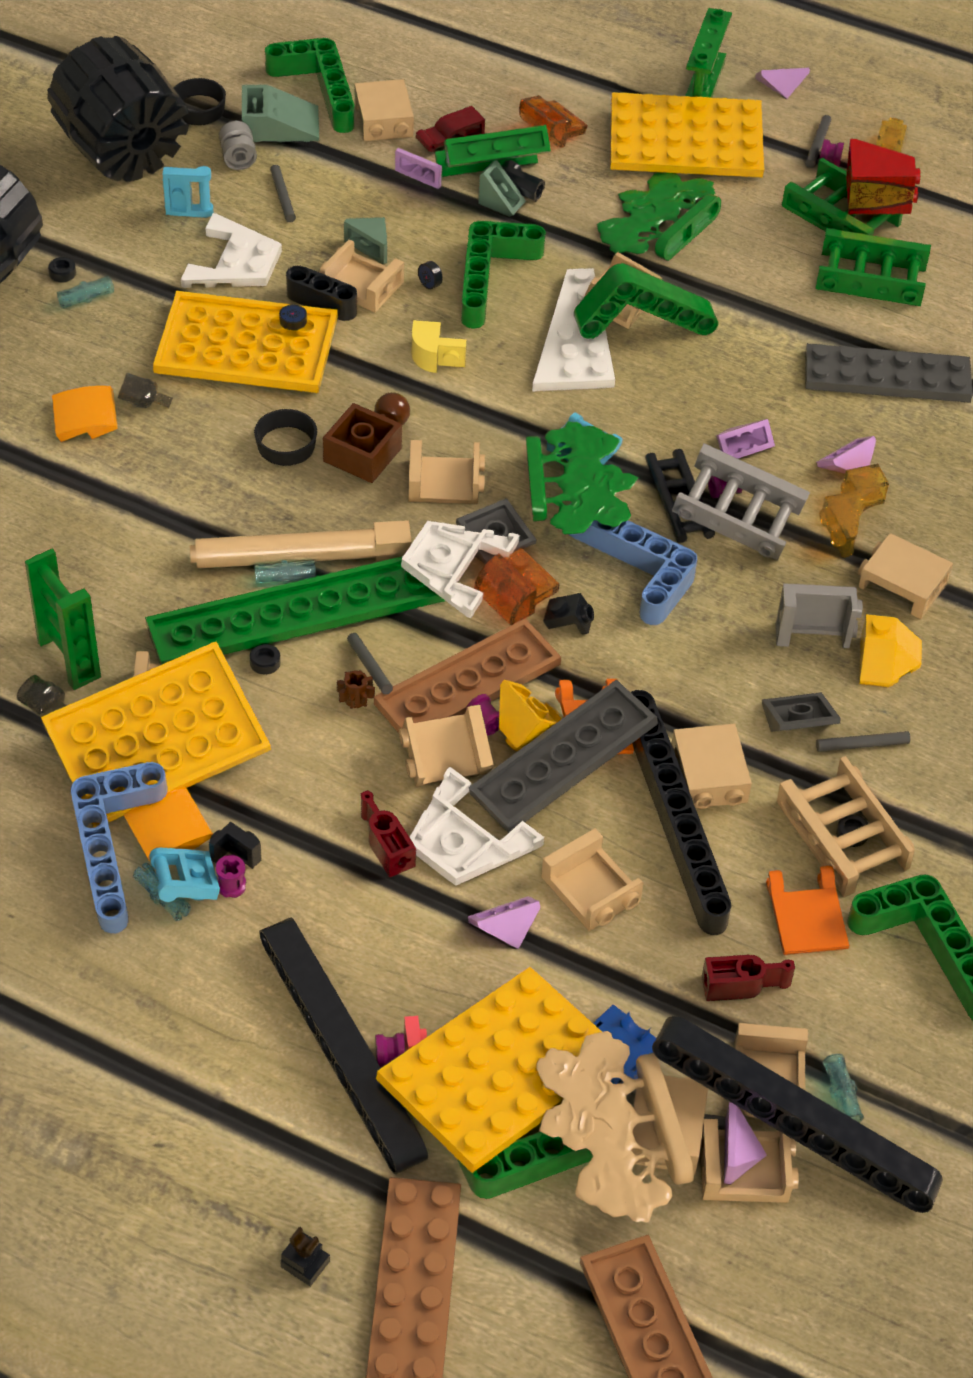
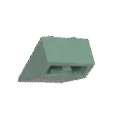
[242,85,319,142]

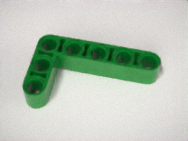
[265,38,354,133]
[461,221,546,329]
[573,263,719,339]
[847,874,973,1020]
[456,1132,593,1199]

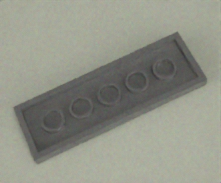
[805,343,973,403]
[468,679,658,833]

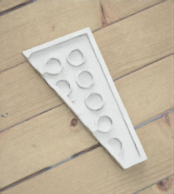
[532,268,615,391]

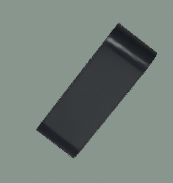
[286,265,357,321]

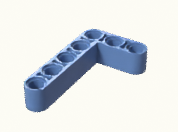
[568,503,698,625]
[71,762,168,934]

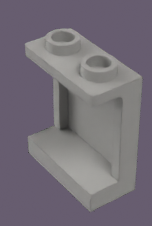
[775,583,863,648]

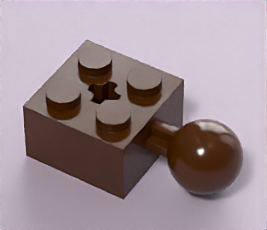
[323,392,410,483]

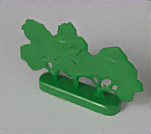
[597,172,721,261]
[526,421,638,535]

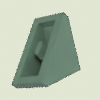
[478,160,526,217]
[344,217,387,265]

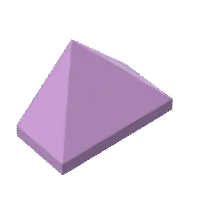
[756,68,810,99]
[395,148,442,189]
[716,419,775,459]
[816,436,876,479]
[468,896,541,949]
[724,1102,767,1184]

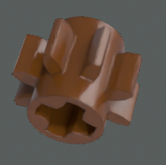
[337,670,375,709]

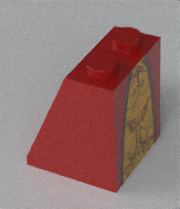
[846,139,921,214]

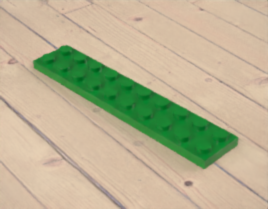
[145,556,445,665]

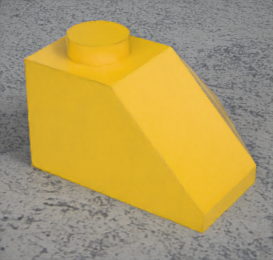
[859,614,922,687]
[499,680,563,752]

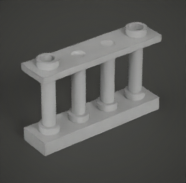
[672,443,810,560]

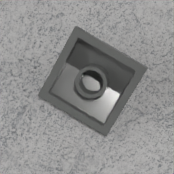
[456,498,537,565]
[762,692,841,732]

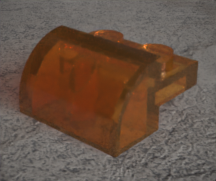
[519,95,588,148]
[474,548,560,625]

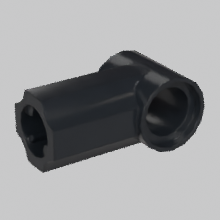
[501,160,545,202]

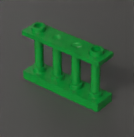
[685,8,732,98]
[434,125,551,177]
[782,158,903,235]
[815,228,931,307]
[25,548,101,690]

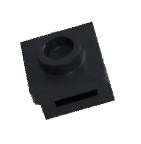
[543,593,594,635]
[209,821,262,869]

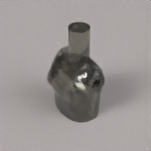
[117,373,173,408]
[17,675,67,717]

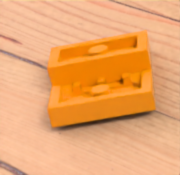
[52,386,118,442]
[124,787,213,862]

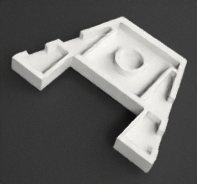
[181,213,282,288]
[401,521,520,618]
[410,767,544,886]

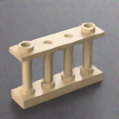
[777,756,915,897]

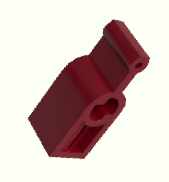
[416,106,485,152]
[361,790,416,878]
[702,955,795,1002]

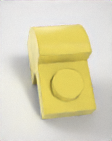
[411,320,467,373]

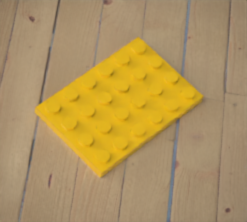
[610,92,764,178]
[153,291,338,393]
[41,641,271,828]
[376,967,602,1173]

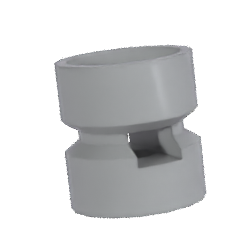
[219,121,257,170]

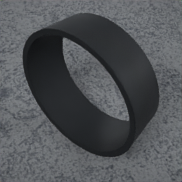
[174,78,226,125]
[254,409,317,466]

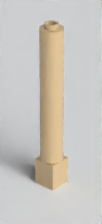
[190,520,412,569]

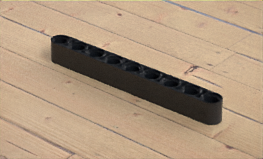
[631,690,732,935]
[259,917,428,1174]
[652,1016,943,1213]

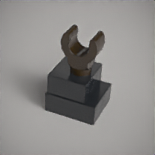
[280,1227,330,1287]

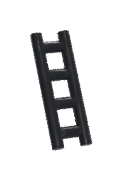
[645,449,716,543]

